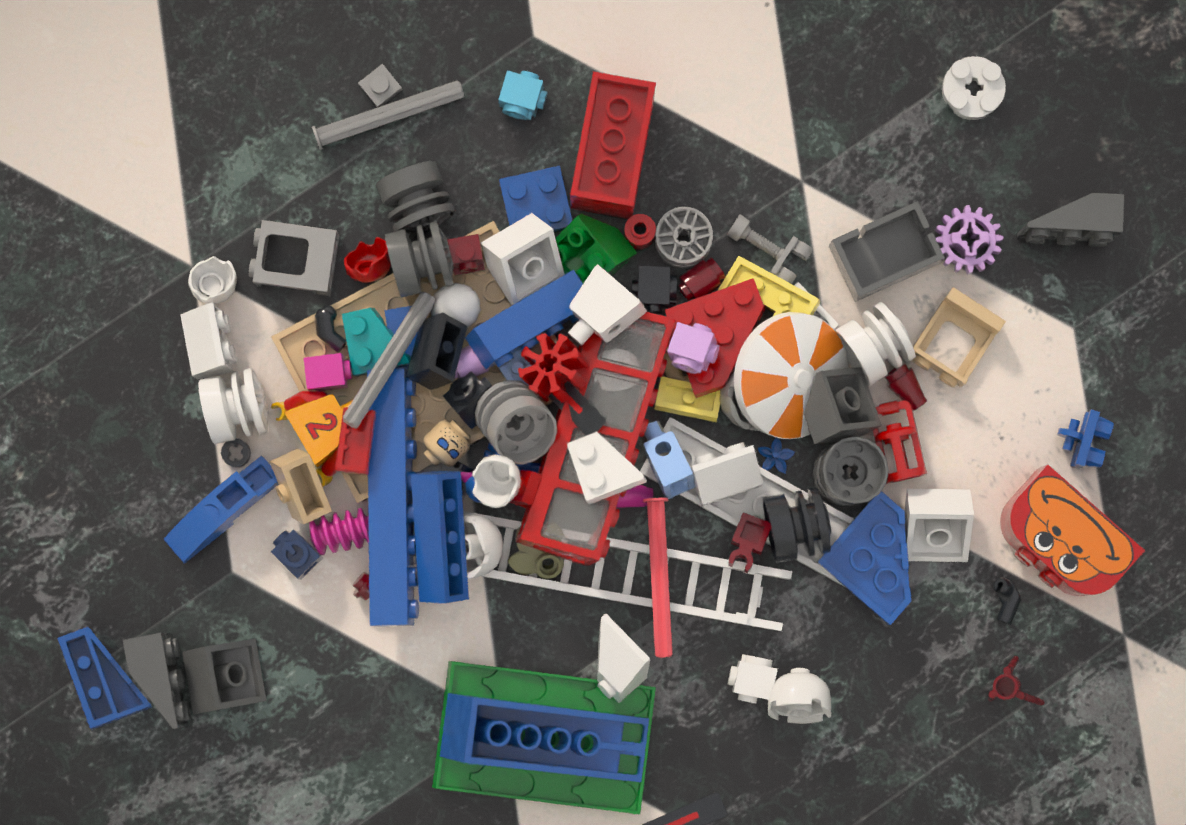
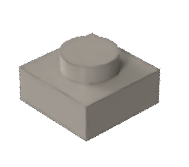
[358,64,402,107]

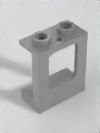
[249,220,340,296]

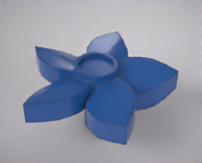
[757,438,795,474]

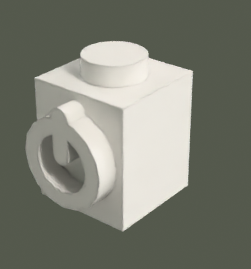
[728,654,777,703]

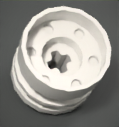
[835,302,916,386]
[198,368,269,444]

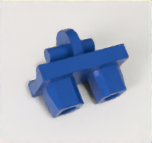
[1057,409,1114,469]

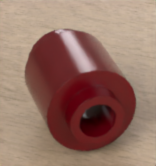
[677,257,725,301]

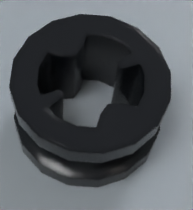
[221,438,251,468]

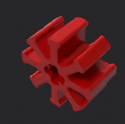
[518,333,589,403]

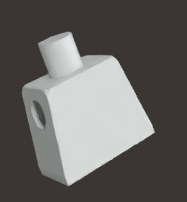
[568,264,647,346]

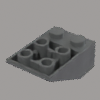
[1017,193,1124,247]
[123,632,191,729]

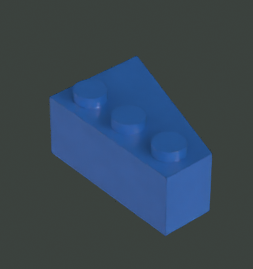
[58,627,152,730]

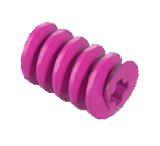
[309,508,369,555]

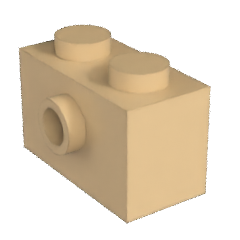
[269,448,332,524]

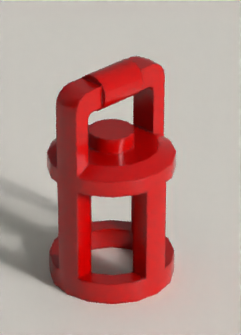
[872,400,927,484]

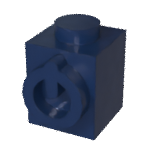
[271,529,323,580]

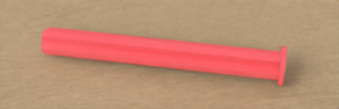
[643,498,673,658]

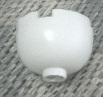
[464,514,503,579]
[768,668,831,724]

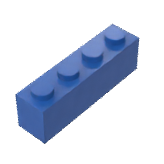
[465,270,583,369]
[411,471,469,604]

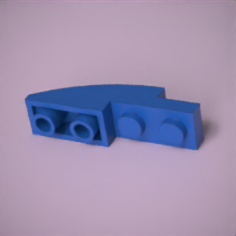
[164,455,279,564]

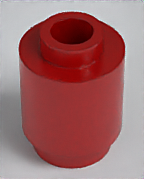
[624,214,656,250]

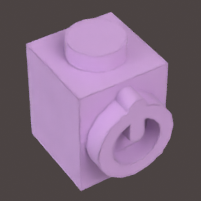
[667,322,720,374]

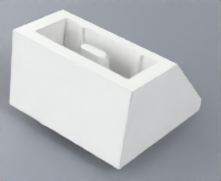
[181,303,237,379]
[691,442,763,506]

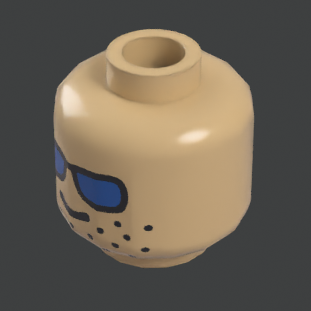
[423,420,471,467]

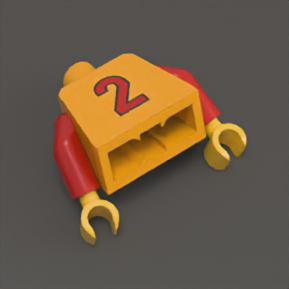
[271,391,353,487]

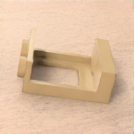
[912,287,1006,388]

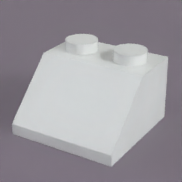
[481,213,565,305]
[904,489,974,562]

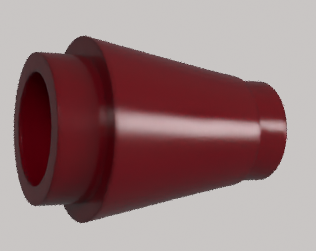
[884,363,927,411]

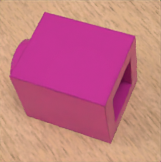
[303,353,352,391]

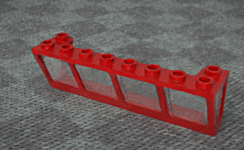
[515,312,676,567]

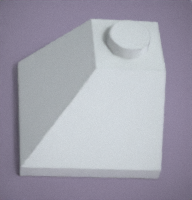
[597,614,650,703]

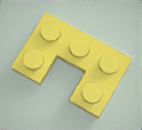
[717,256,820,316]
[654,347,720,422]

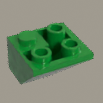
[555,214,637,284]

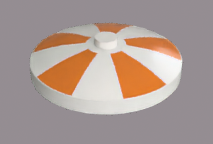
[734,312,849,439]

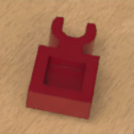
[728,512,771,573]

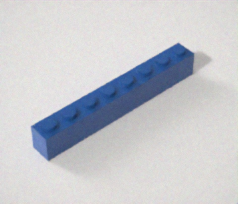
[367,369,419,627]

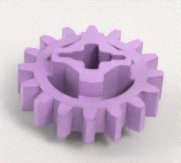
[935,205,1003,275]

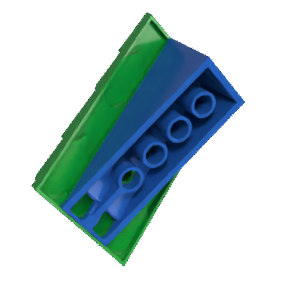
[432,661,656,815]

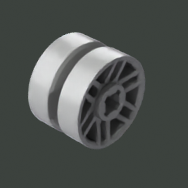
[655,207,713,269]

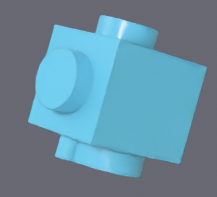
[498,71,548,120]

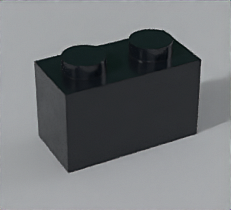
[406,312,468,390]

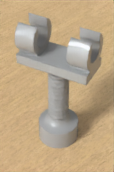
[727,214,813,284]

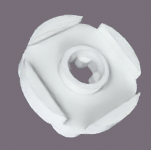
[942,56,1005,120]

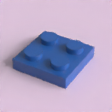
[499,166,572,232]

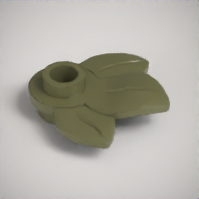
[507,522,566,579]

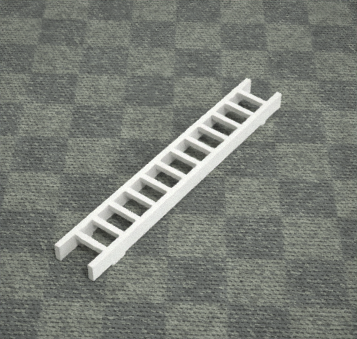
[413,511,792,631]

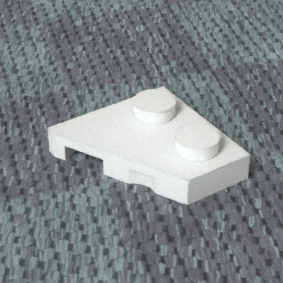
[567,432,647,505]

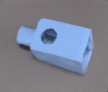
[643,421,695,499]

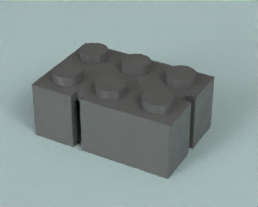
[829,201,945,302]

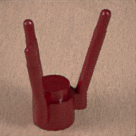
[988,656,1045,706]

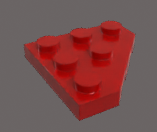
[665,278,765,398]

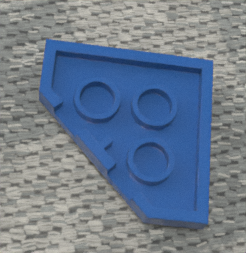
[817,491,911,625]

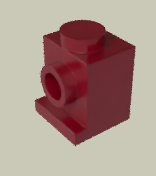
[447,234,485,276]

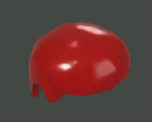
[344,237,391,283]

